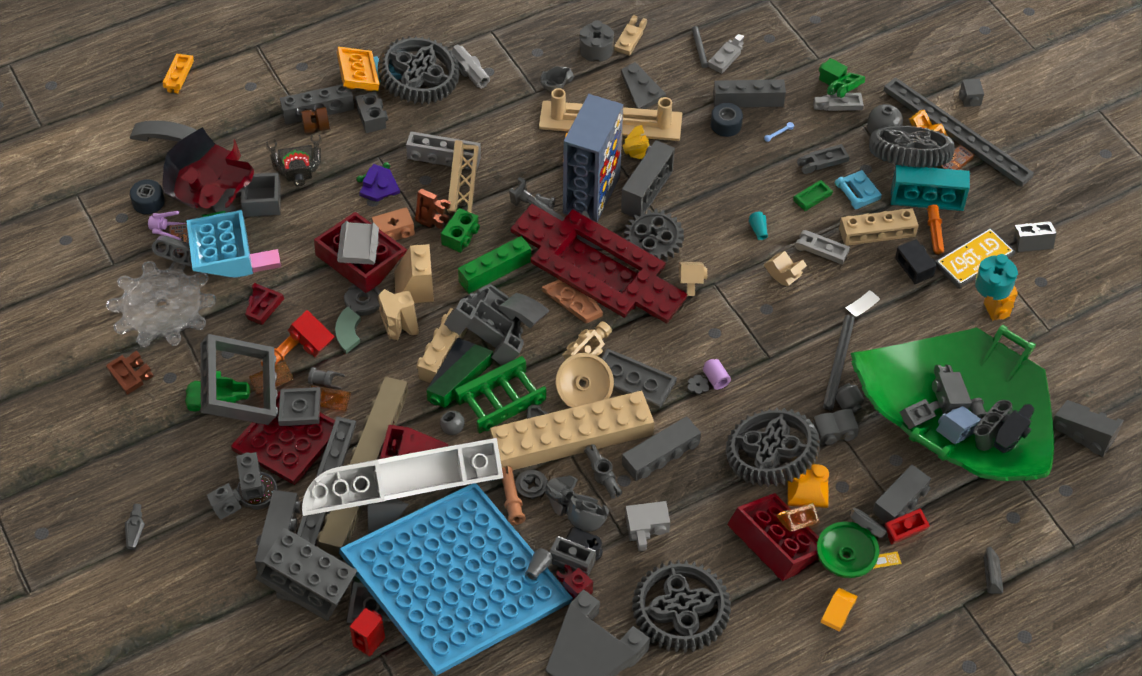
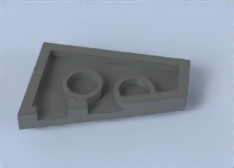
[621,62,666,109]

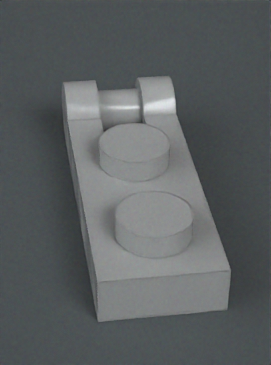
[794,230,850,264]

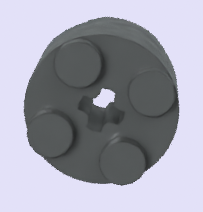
[579,20,614,62]

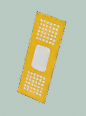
[873,551,902,569]

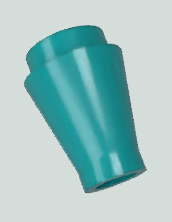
[748,212,768,240]

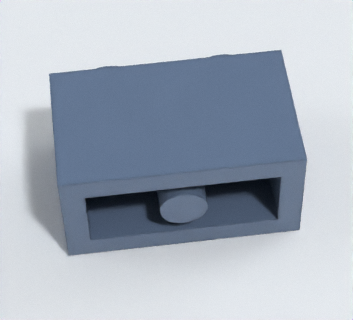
[936,406,981,444]

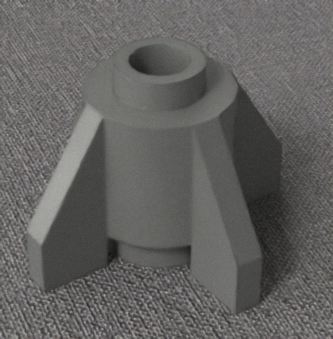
[545,476,578,516]

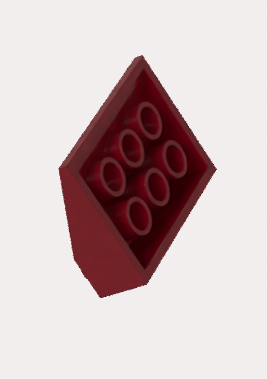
[314,212,407,293]
[727,493,819,581]

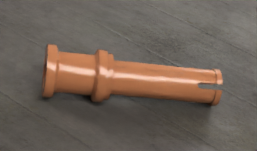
[502,466,526,525]

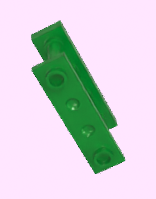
[455,356,546,434]

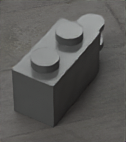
[932,365,972,414]

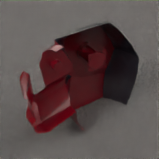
[162,127,254,210]

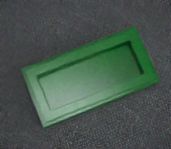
[793,180,833,211]

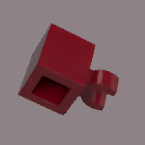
[556,565,593,601]

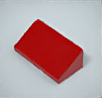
[885,508,930,545]

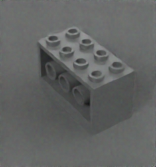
[255,528,357,621]

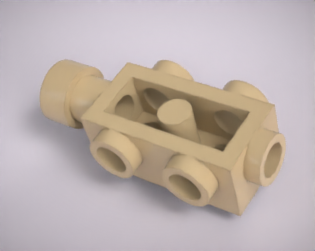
[562,321,612,360]

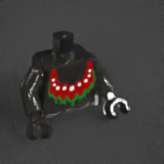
[266,134,322,186]

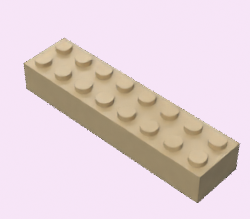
[490,391,654,472]

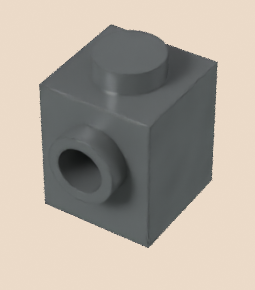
[959,78,984,107]

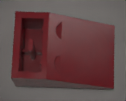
[380,424,448,459]

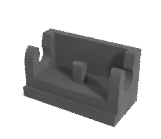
[1014,222,1056,252]

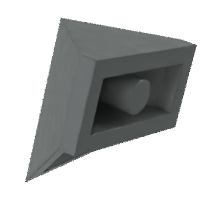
[368,499,409,534]

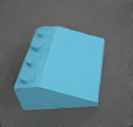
[186,210,253,278]

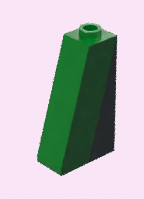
[426,338,493,408]

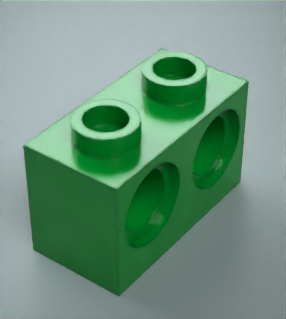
[441,208,480,253]

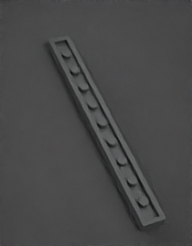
[883,77,1034,187]
[276,417,356,602]

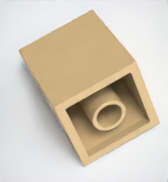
[394,244,434,303]

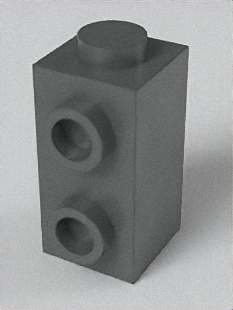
[236,452,264,500]

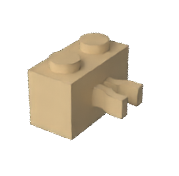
[679,262,707,296]

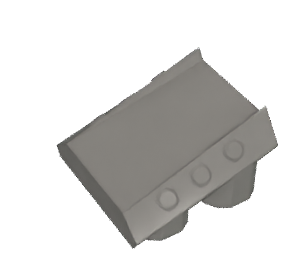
[337,221,379,264]

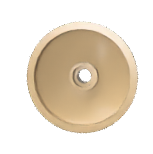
[555,353,614,408]

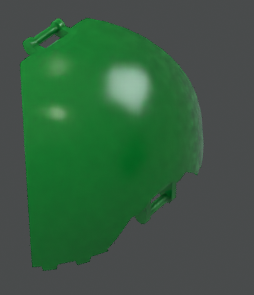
[851,324,1054,481]

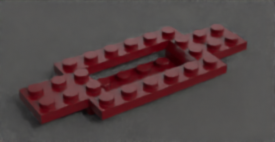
[511,204,688,324]

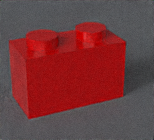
[288,310,335,357]
[350,608,385,657]

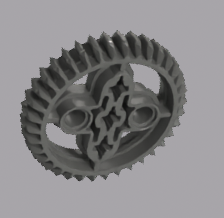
[378,35,460,105]
[869,125,955,168]
[726,408,820,488]
[632,559,731,653]

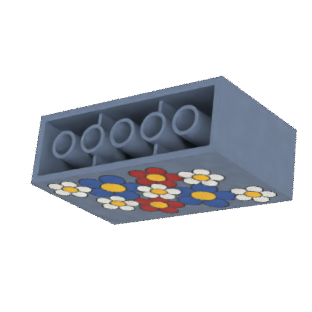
[563,94,623,223]

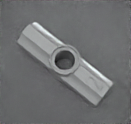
[452,45,490,89]

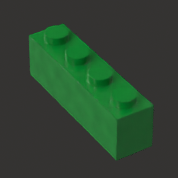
[458,236,531,294]

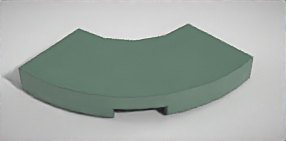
[335,306,361,354]

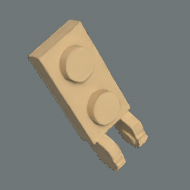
[614,15,647,56]

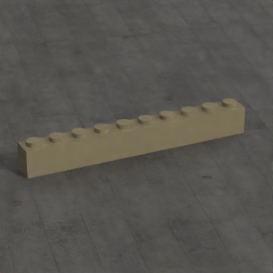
[317,377,409,557]

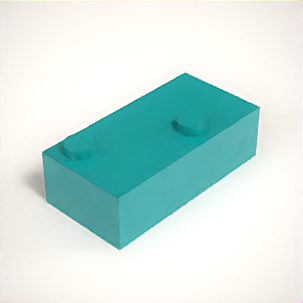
[891,165,970,211]

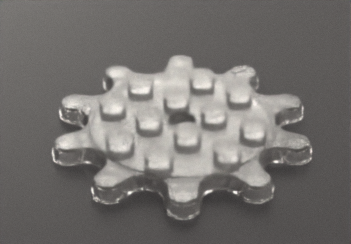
[106,261,216,347]

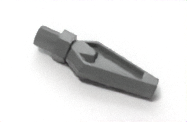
[125,504,145,549]

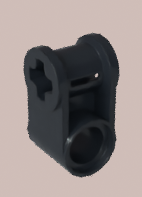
[565,527,603,561]

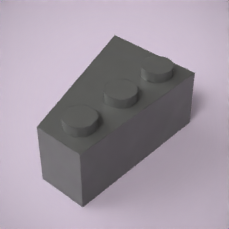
[1053,400,1124,457]

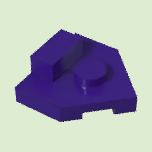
[359,164,400,202]

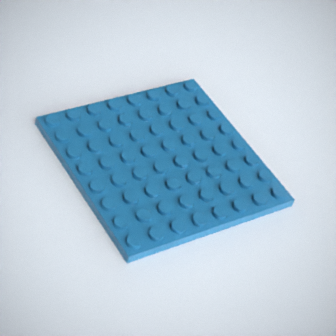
[339,483,573,676]

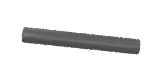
[692,26,708,68]

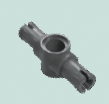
[584,444,622,499]

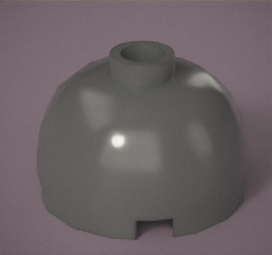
[867,104,903,134]
[567,495,609,532]

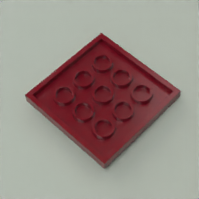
[231,391,335,485]

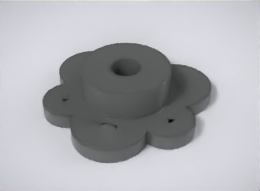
[688,375,709,395]

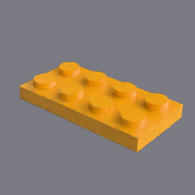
[337,47,380,91]

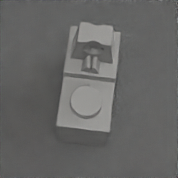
[625,501,670,551]

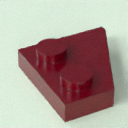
[245,283,284,325]

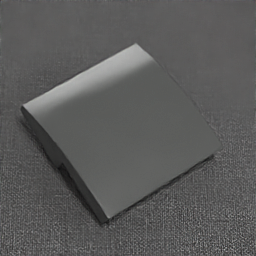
[498,293,550,328]

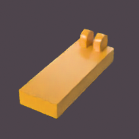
[163,54,194,94]

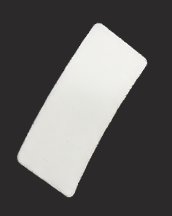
[846,290,880,316]

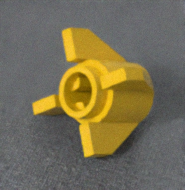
[623,124,650,159]

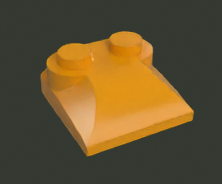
[787,464,829,508]

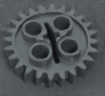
[624,209,684,262]

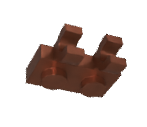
[415,189,451,229]
[106,350,154,395]

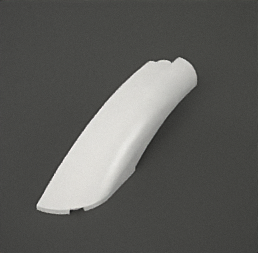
[302,438,503,516]

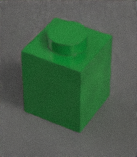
[819,58,848,85]

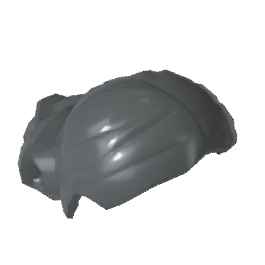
[540,66,574,92]

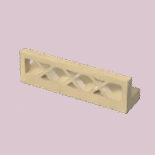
[447,140,479,216]

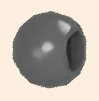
[440,411,465,435]

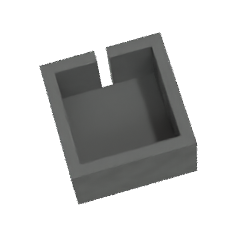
[241,173,281,217]

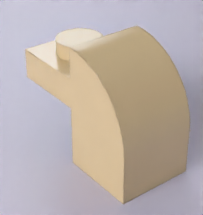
[763,251,807,286]

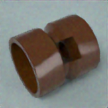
[301,107,330,134]

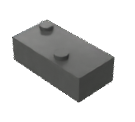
[621,140,675,218]

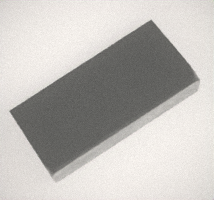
[983,547,1003,594]

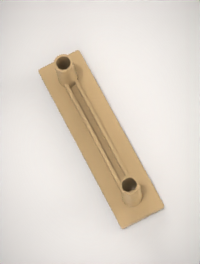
[539,88,682,141]

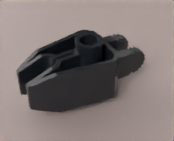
[993,404,1035,453]

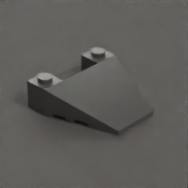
[444,284,524,365]
[546,589,650,676]

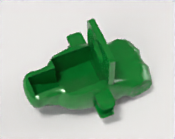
[185,371,251,411]

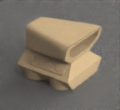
[378,289,419,341]

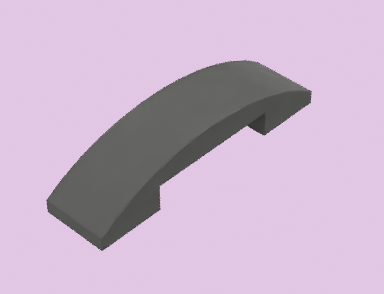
[130,120,197,142]

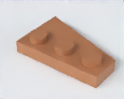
[542,279,603,324]

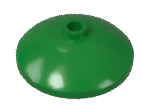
[817,522,879,578]

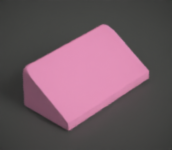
[250,249,281,272]

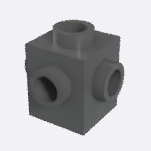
[207,483,242,520]

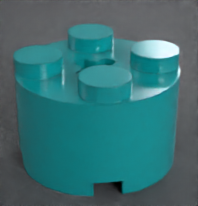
[975,254,1018,300]

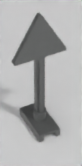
[509,177,604,250]

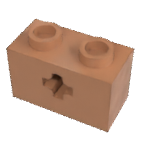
[372,207,415,241]

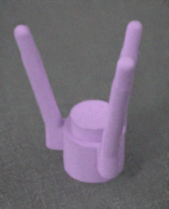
[148,211,187,241]

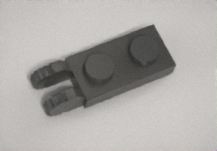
[797,144,850,174]

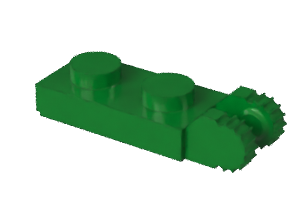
[827,73,865,98]

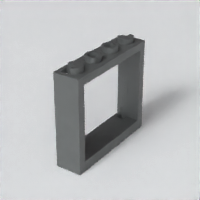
[200,334,278,425]

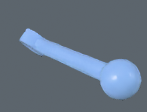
[764,122,794,142]

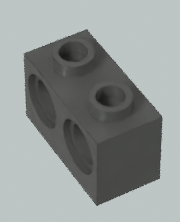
[355,91,388,133]

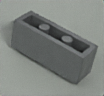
[872,465,931,523]

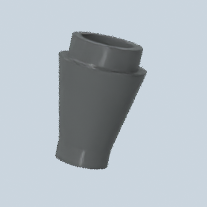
[525,548,553,580]

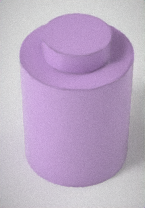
[703,359,731,390]

